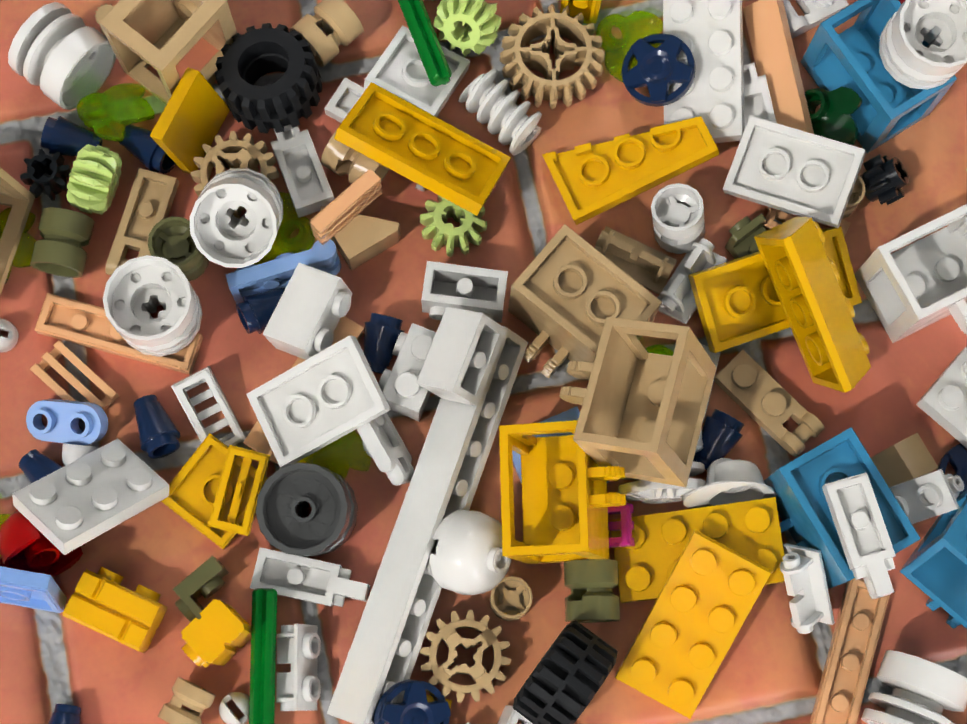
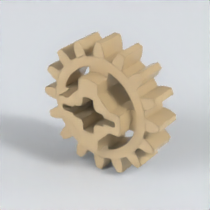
[191,131,279,219]
[420,610,511,703]

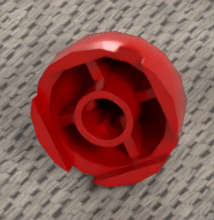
[0,510,85,577]

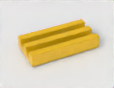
[207,445,271,536]

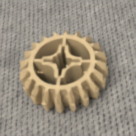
[500,4,605,110]

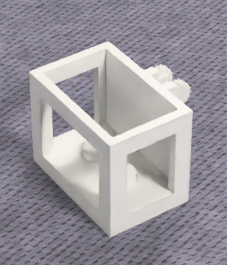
[854,204,967,343]

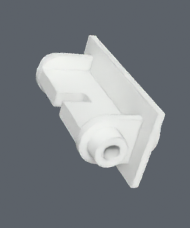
[657,238,728,324]
[889,469,964,524]
[780,543,835,634]
[276,623,321,711]

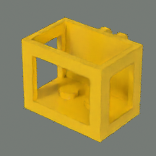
[499,420,626,564]

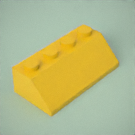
[754,217,871,393]

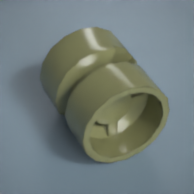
[30,207,95,278]
[148,216,209,281]
[564,559,620,623]

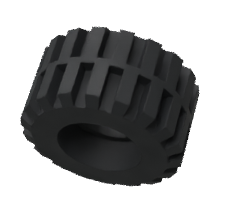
[215,23,322,133]
[513,620,618,724]

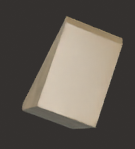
[320,206,401,271]
[871,433,939,487]

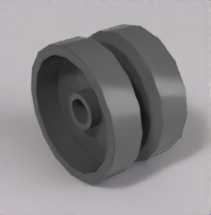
[256,462,358,557]

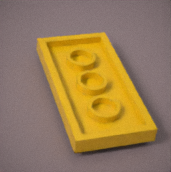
[334,82,511,216]
[688,226,862,353]
[610,497,785,603]
[615,530,771,719]

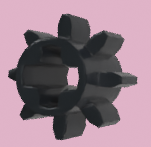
[20,149,72,201]
[860,154,909,205]

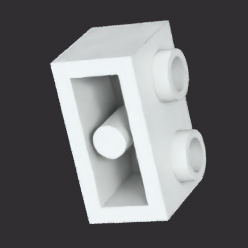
[421,261,508,323]
[263,263,353,360]
[416,307,507,407]
[378,323,436,422]

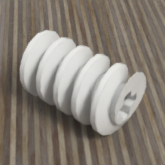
[458,68,542,156]

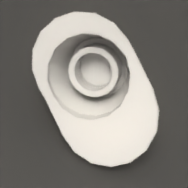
[683,458,776,509]

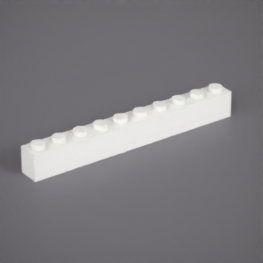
[327,326,528,724]

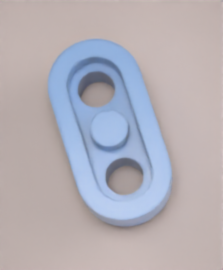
[26,399,108,445]

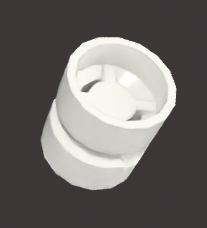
[651,183,705,254]

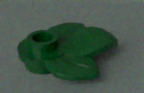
[805,87,863,145]

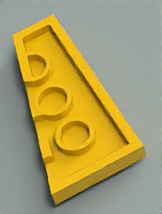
[542,116,720,225]

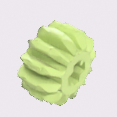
[433,0,502,57]
[66,144,122,215]
[420,195,487,257]

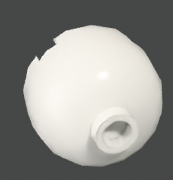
[429,509,511,595]

